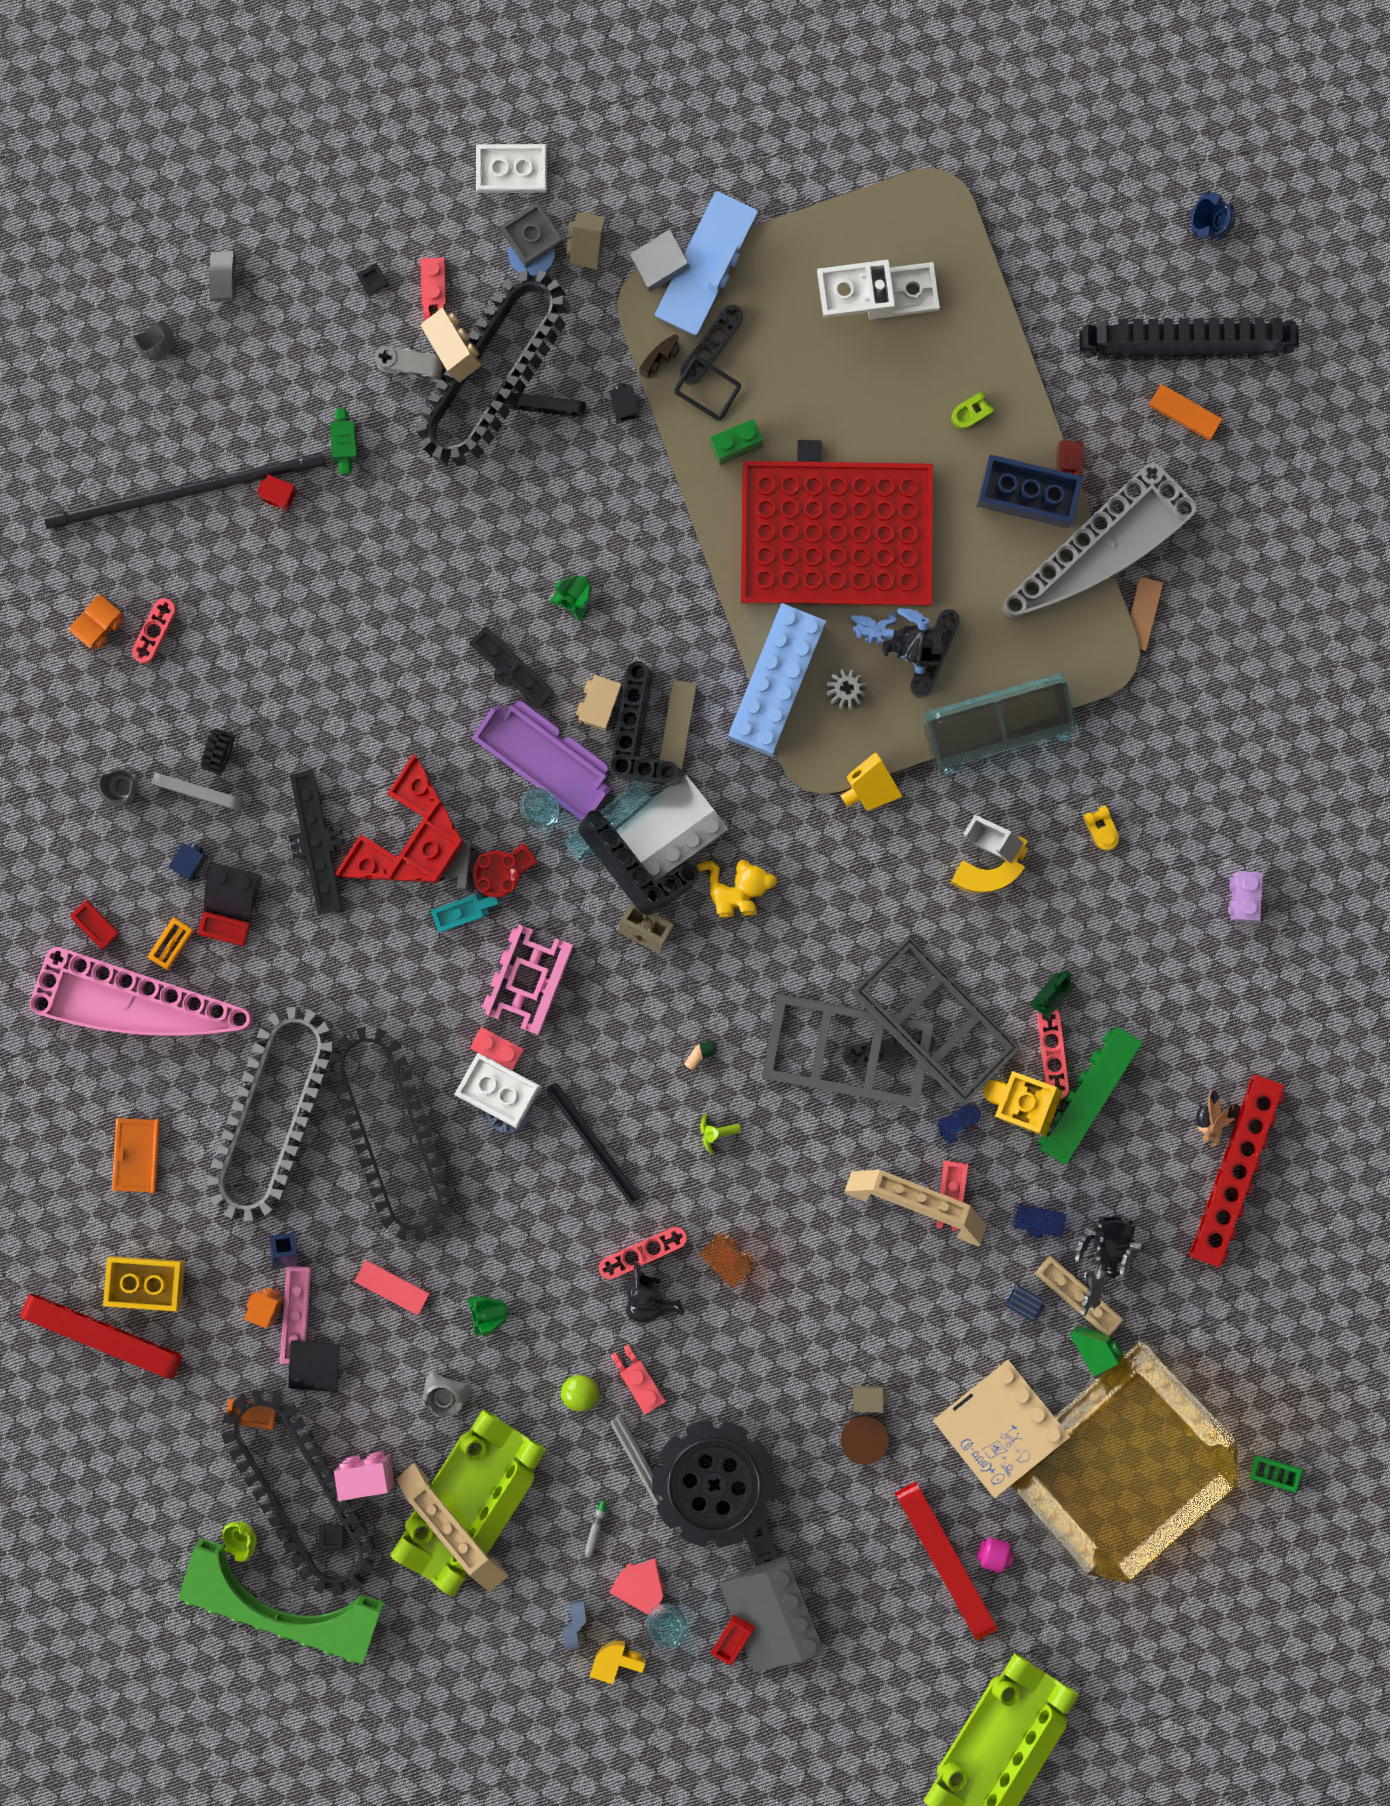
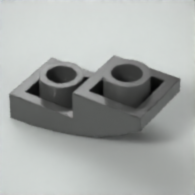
[209,251,237,302]

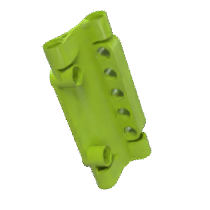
[390,1409,547,1597]
[923,1653,1079,1806]

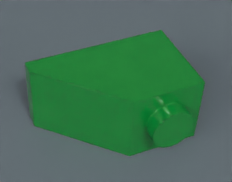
[1069,1326,1123,1377]

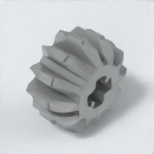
[826,669,867,710]

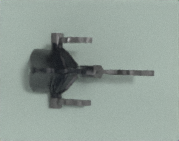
[1075,1216,1145,1316]

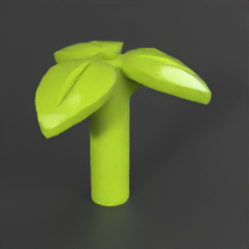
[700,1114,741,1155]

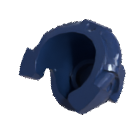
[1190,192,1235,240]

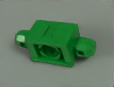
[330,408,357,476]

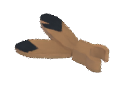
[1203,1090,1240,1147]

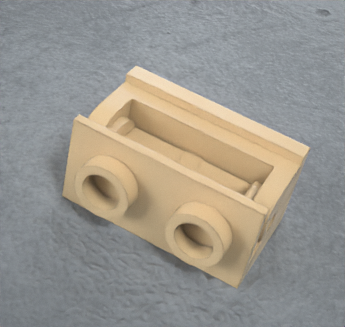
[576,675,622,732]

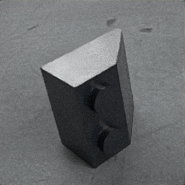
[204,862,262,922]

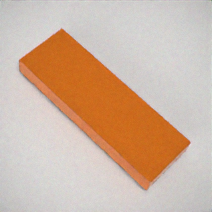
[1148,384,1222,441]

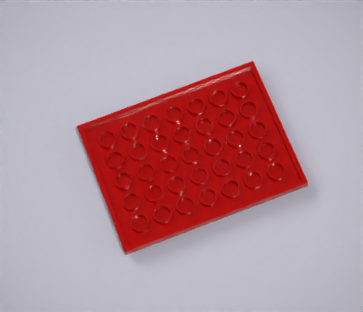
[741,461,933,606]

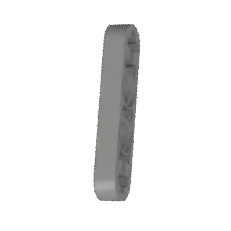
[151,773,243,811]

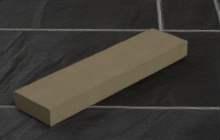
[659,680,697,777]

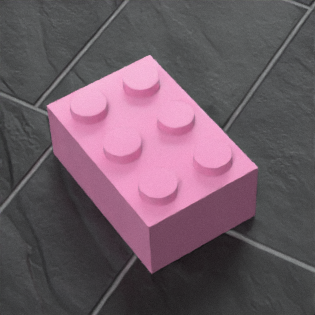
[334,1451,395,1501]

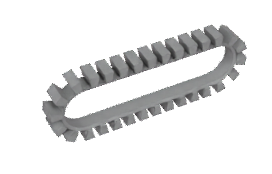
[207,1007,335,1221]

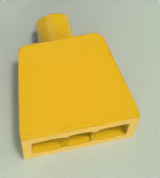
[840,752,902,811]

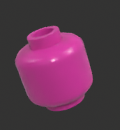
[977,1537,1014,1573]

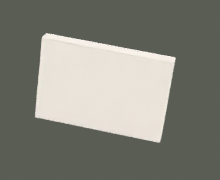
[476,144,547,193]
[454,1053,541,1129]

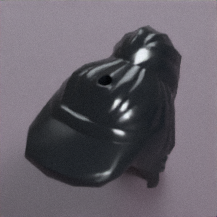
[626,1262,685,1322]

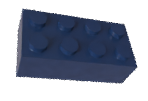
[976,454,1083,528]

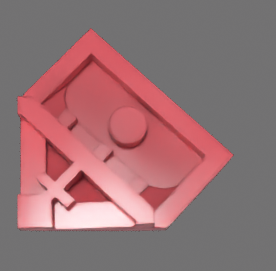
[609,1558,665,1617]

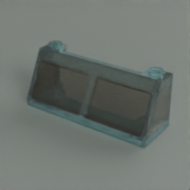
[920,672,1077,775]

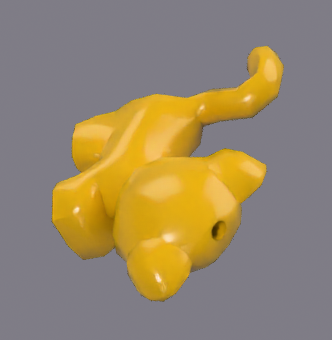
[696,860,777,918]

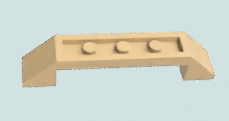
[844,1170,987,1247]
[396,1463,509,1592]

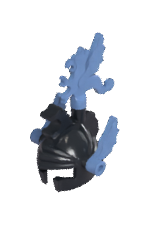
[851,608,947,674]

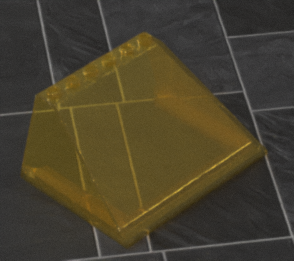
[1011,1340,1238,1584]

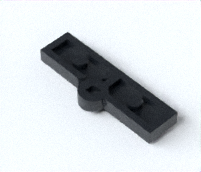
[469,626,554,709]

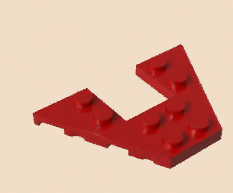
[335,754,464,883]

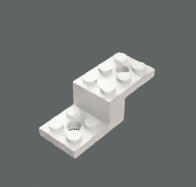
[817,260,940,320]

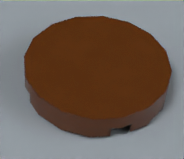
[840,1415,889,1465]

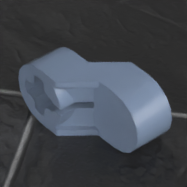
[563,1601,587,1651]

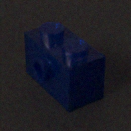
[1011,1203,1067,1238]

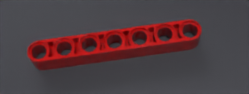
[19,1293,183,1379]
[895,1481,998,1642]

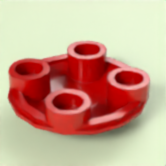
[472,850,520,898]

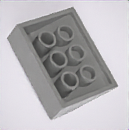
[613,775,728,881]

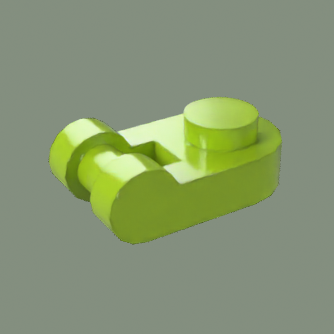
[951,391,996,430]

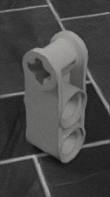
[375,346,444,382]

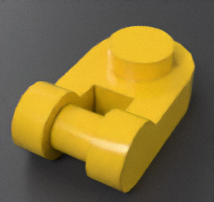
[1083,805,1119,851]

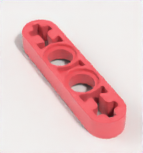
[1037,1009,1069,1099]
[599,1227,687,1279]

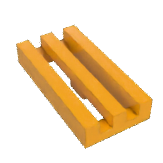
[147,917,195,971]

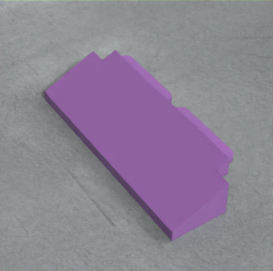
[472,701,613,820]

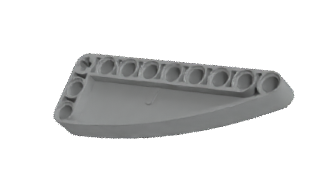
[1002,463,1197,619]

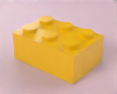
[103,1256,185,1311]

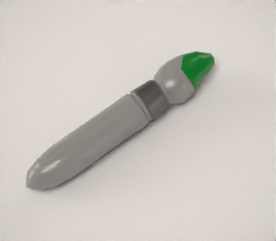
[585,1500,607,1559]

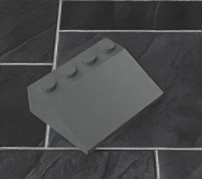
[718,1554,825,1672]

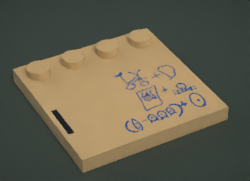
[933,1360,1070,1499]

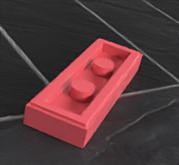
[354,1260,430,1315]

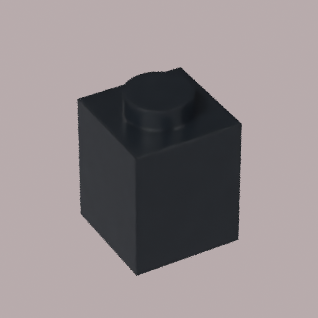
[609,384,639,424]

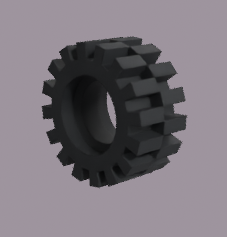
[201,728,235,775]

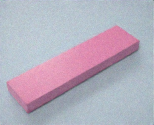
[280,1266,312,1364]

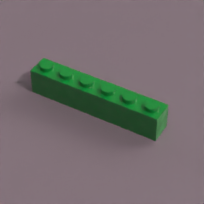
[1038,1027,1142,1165]

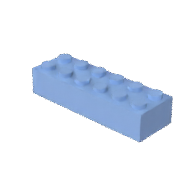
[728,603,826,757]

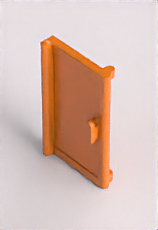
[112,1118,160,1194]

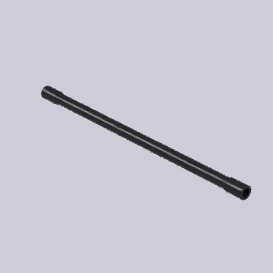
[44,452,325,529]

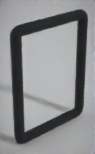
[674,356,741,420]

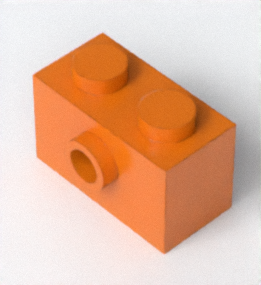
[244,1287,284,1329]

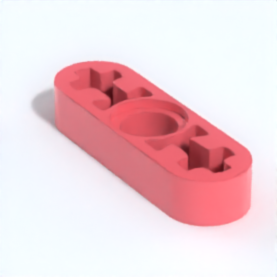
[132,598,177,664]

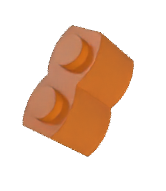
[68,594,124,651]

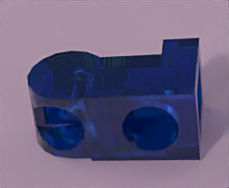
[934,1105,981,1145]

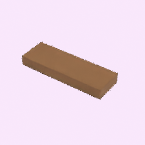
[1130,577,1163,652]

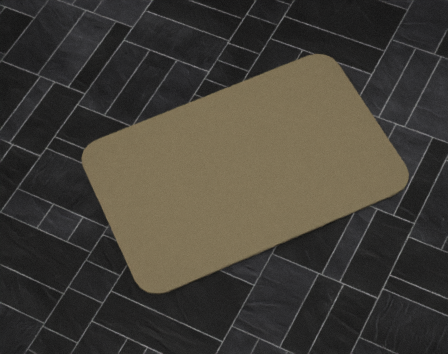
[617,167,1140,795]

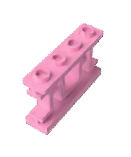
[482,924,574,1035]

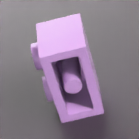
[1228,871,1263,923]

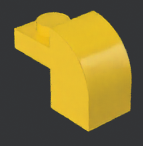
[590,1641,646,1684]

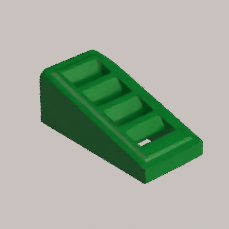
[1249,1455,1304,1493]

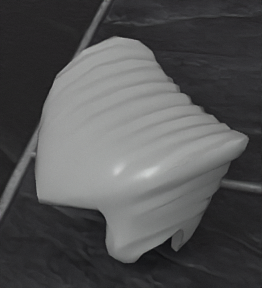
[422,1372,471,1418]

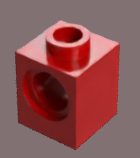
[258,475,297,512]

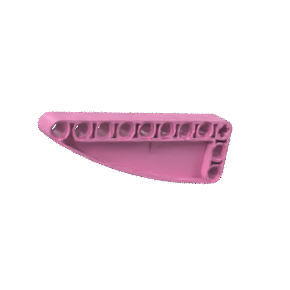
[30,947,253,1036]

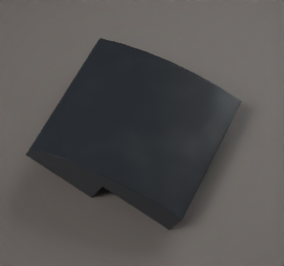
[288,1340,341,1392]

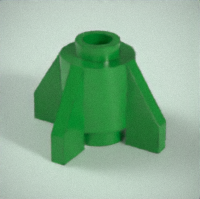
[550,575,592,621]
[467,1296,509,1336]

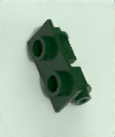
[1029,970,1076,1018]

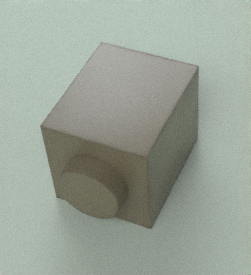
[853,1385,888,1412]

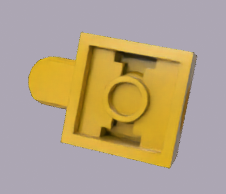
[983,1071,1063,1137]

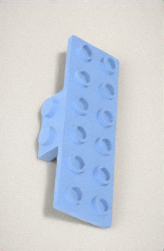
[655,191,757,336]

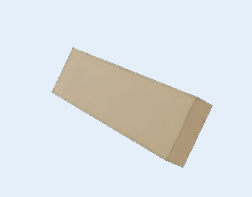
[1034,1255,1124,1336]

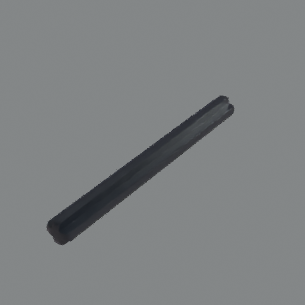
[547,1082,640,1204]

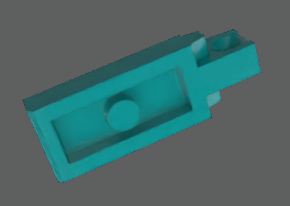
[431,894,499,933]

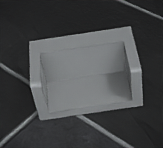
[963,815,1023,863]

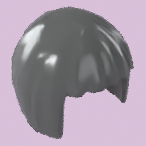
[132,320,175,360]
[98,768,139,808]

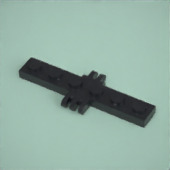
[285,770,346,915]

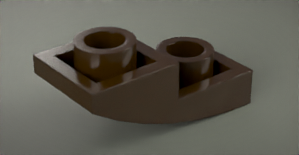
[639,334,681,379]

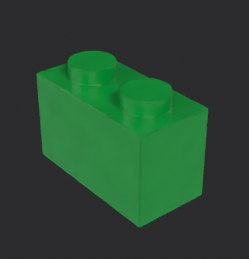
[710,418,763,465]

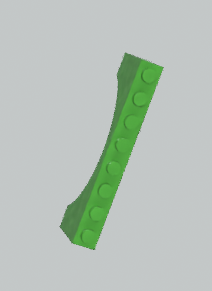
[178,1538,385,1665]

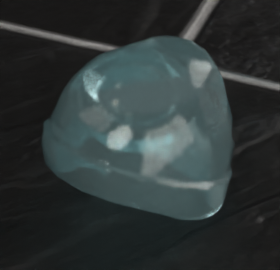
[520,787,560,830]
[646,1603,688,1648]

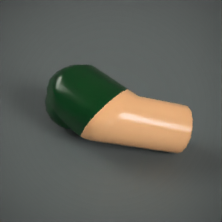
[685,1040,717,1070]

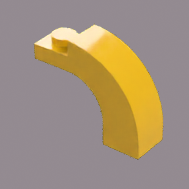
[950,836,1029,893]

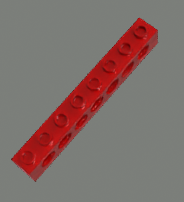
[1188,1075,1285,1268]

